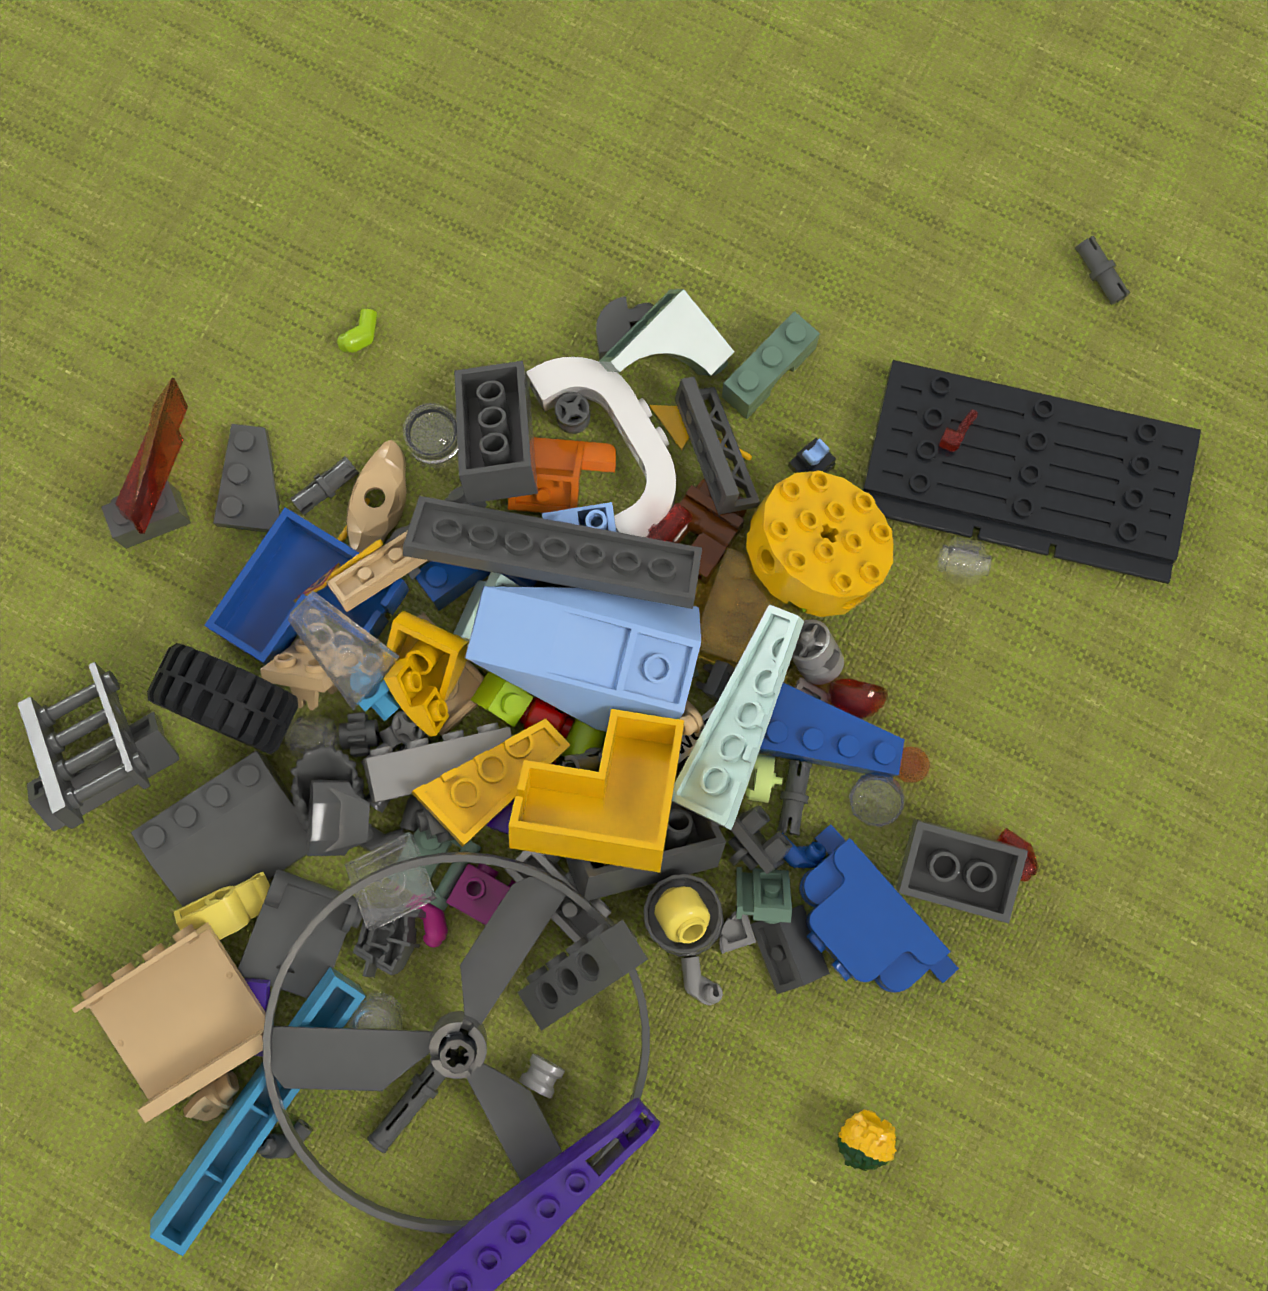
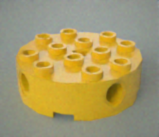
[746,471,893,617]

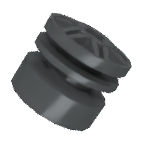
[644,874,724,957]

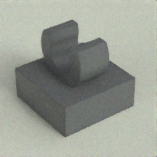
[695,660,735,703]

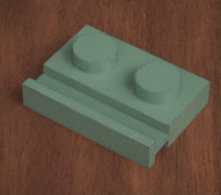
[735,867,792,924]

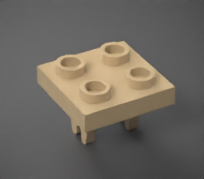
[260,637,363,710]

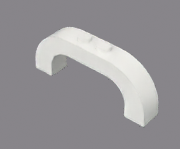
[526,357,676,539]

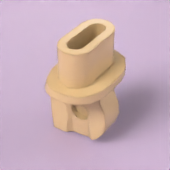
[183,1070,239,1121]

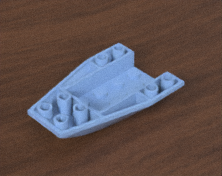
[465,586,701,732]

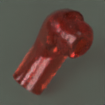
[997,827,1039,882]

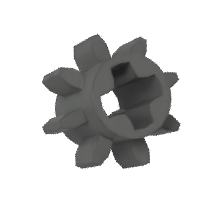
[339,712,380,757]

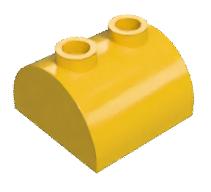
[380,611,469,701]

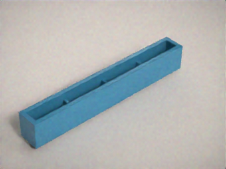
[150,966,365,1256]

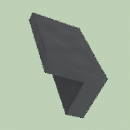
[751,904,830,994]

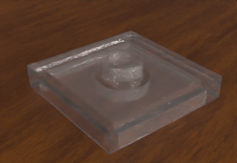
[344,832,437,931]

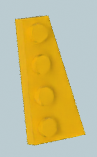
[412,719,570,847]

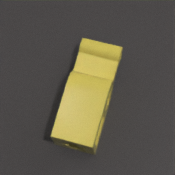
[174,872,270,940]

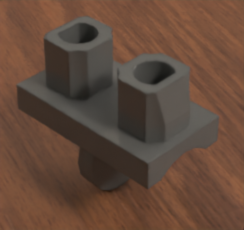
[728,806,793,874]

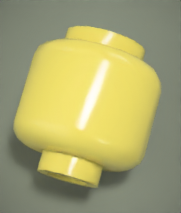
[654,886,710,944]

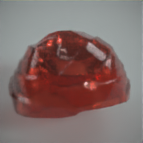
[828,679,888,719]

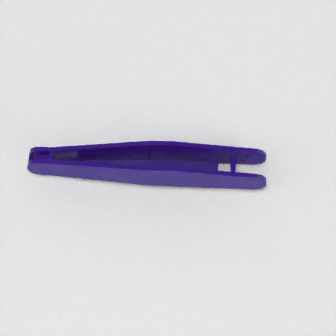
[394,1098,660,1291]

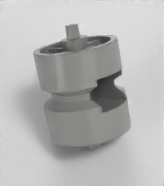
[791,620,844,685]

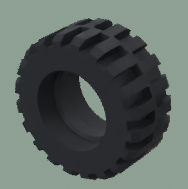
[147,643,298,754]

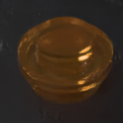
[897,747,930,783]

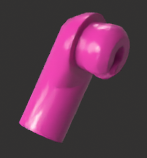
[407,895,448,948]

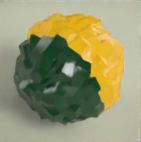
[837,1109,897,1171]

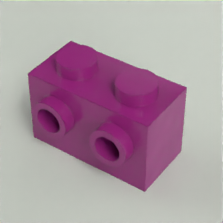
[446,863,516,925]

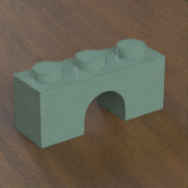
[722,311,820,419]

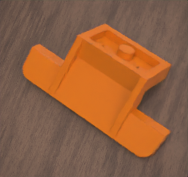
[508,437,616,513]

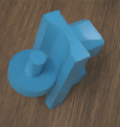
[349,666,400,721]

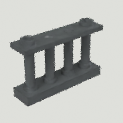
[17,662,150,829]

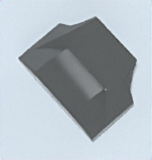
[306,780,370,856]

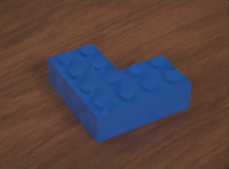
[204,507,410,665]

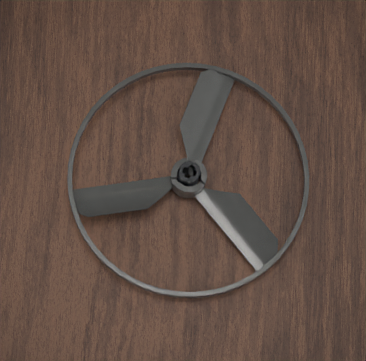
[263,852,650,1234]

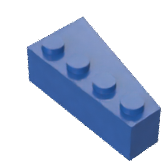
[759,683,905,779]

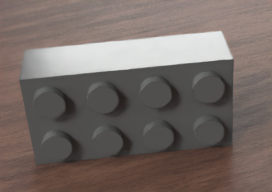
[454,361,538,504]

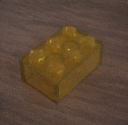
[698,548,784,668]

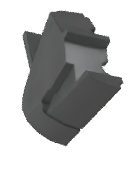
[353,909,426,978]

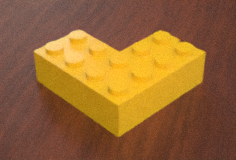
[509,709,685,873]

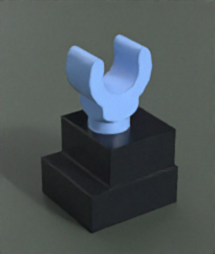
[788,437,836,473]

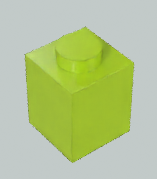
[470,672,534,727]

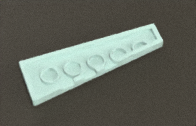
[672,605,804,830]

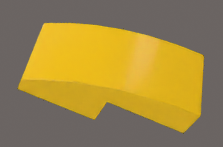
[383,658,449,737]

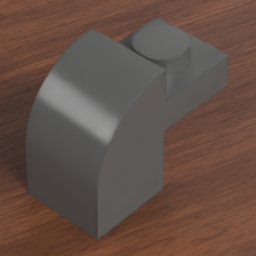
[596,296,654,360]

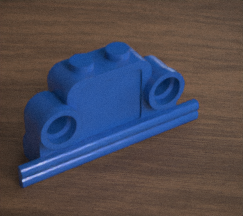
[799,824,959,993]

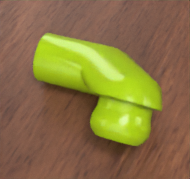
[337,309,377,353]

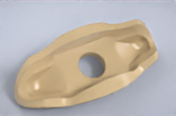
[346,440,407,553]

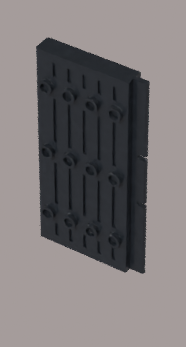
[862,360,1201,584]

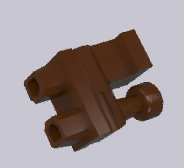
[657,478,748,584]

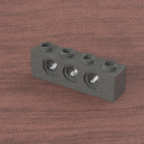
[517,920,648,1031]

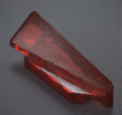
[115,378,188,534]

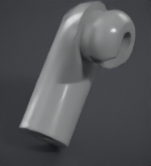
[681,956,723,1005]

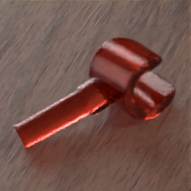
[939,409,978,452]

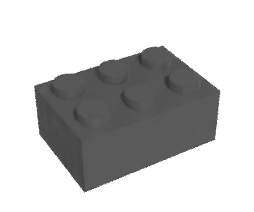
[896,818,1028,923]

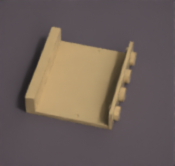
[72,922,266,1123]

